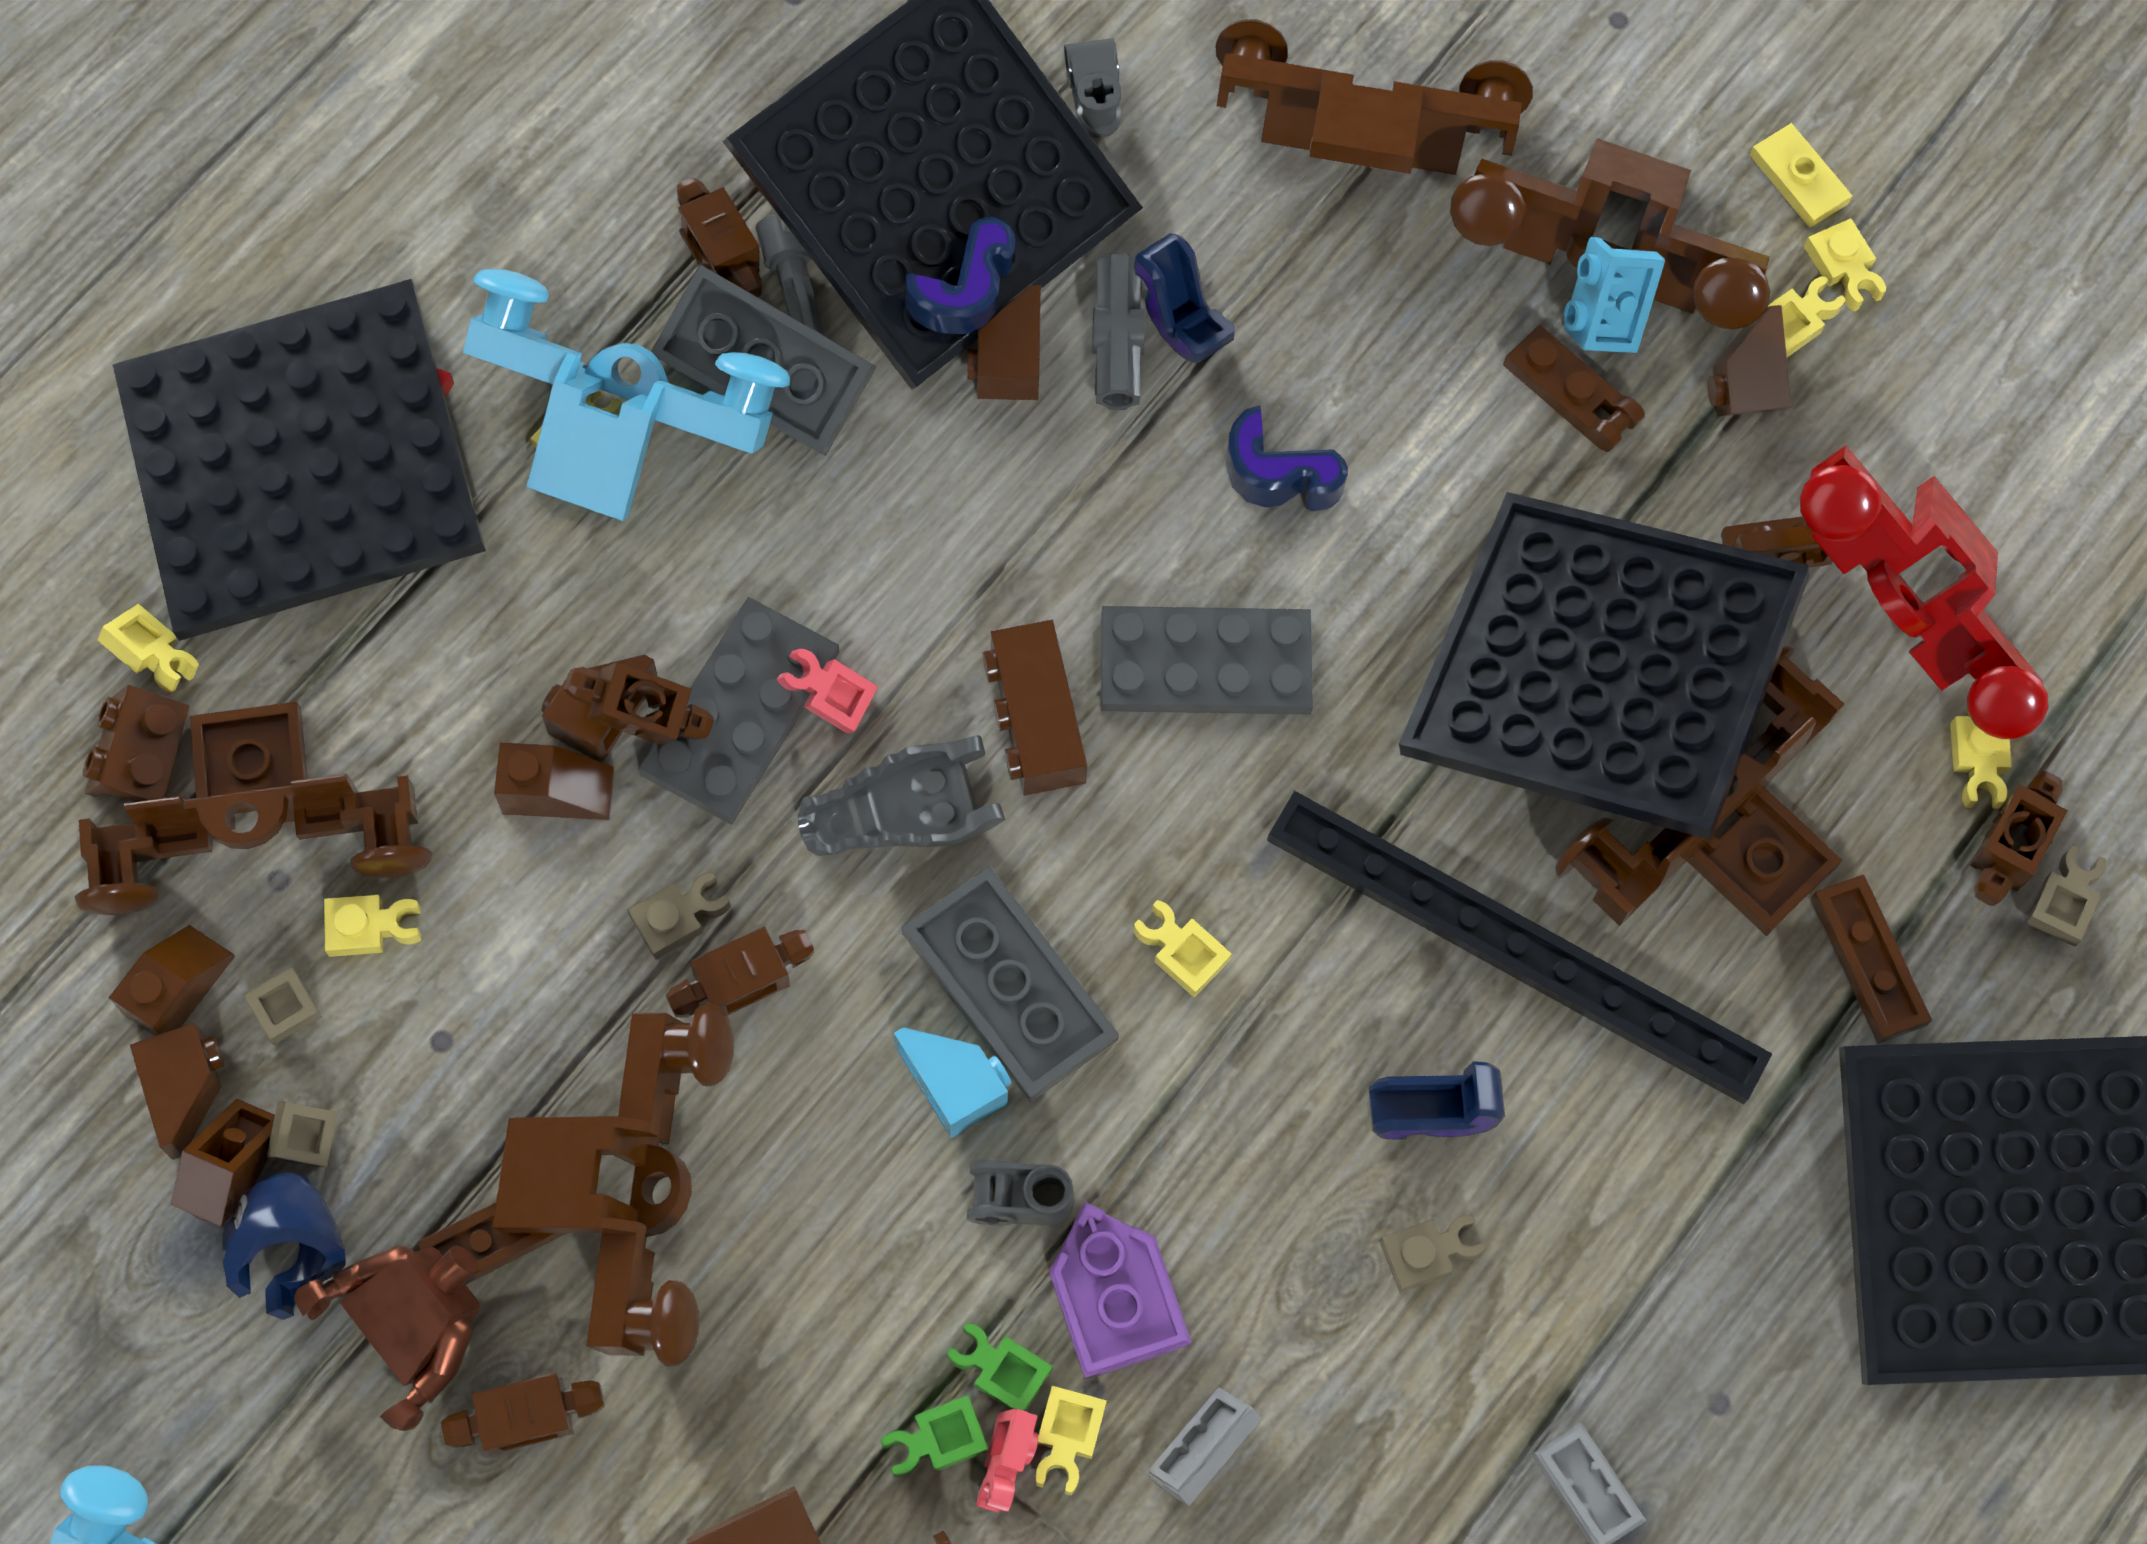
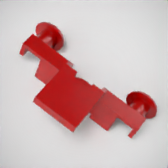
[1799,445,2049,739]

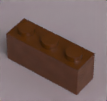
[983,619,1087,796]

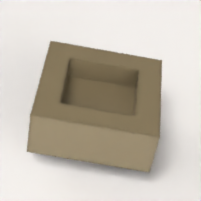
[243,967,322,1046]
[267,1101,338,1167]

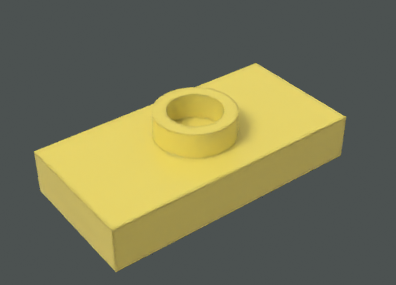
[1749,123,1853,228]

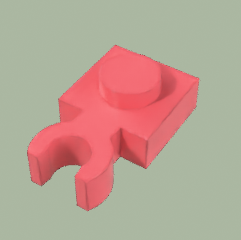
[777,648,878,734]
[976,1409,1038,1513]

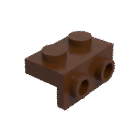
[83,685,190,802]

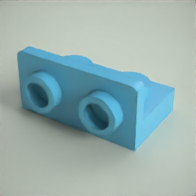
[1564,237,1665,353]

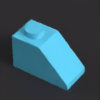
[894,1027,1011,1138]

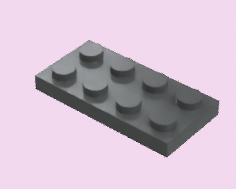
[651,264,877,456]
[639,597,840,825]
[1101,606,1313,715]
[901,866,1119,1103]

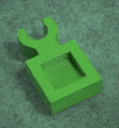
[947,1323,1053,1412]
[881,1395,988,1478]

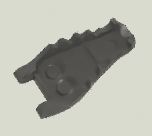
[798,735,1005,856]

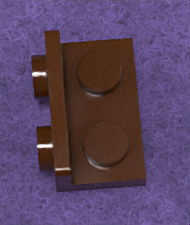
[1721,516,1833,567]

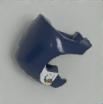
[222,1173,346,1320]

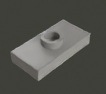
[1146,1387,1262,1506]
[1532,1423,1646,1544]

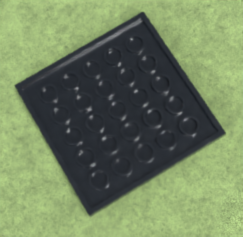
[722,0,1143,390]
[113,279,486,641]
[1399,492,1810,840]
[1839,1036,2147,1385]

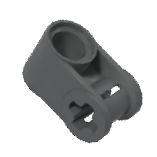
[1064,38,1121,138]
[967,1160,1075,1226]

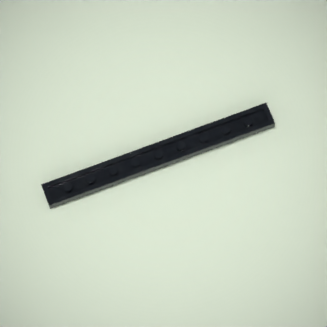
[1267,790,1773,1105]

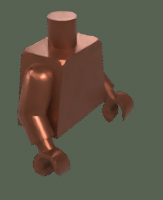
[295,1246,480,1431]

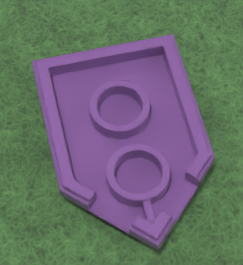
[1049,1201,1192,1379]

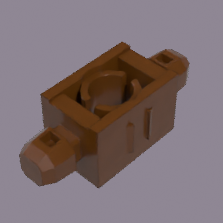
[677,177,762,297]
[564,662,714,745]
[1970,771,2068,906]
[665,926,814,1018]
[441,1372,605,1455]

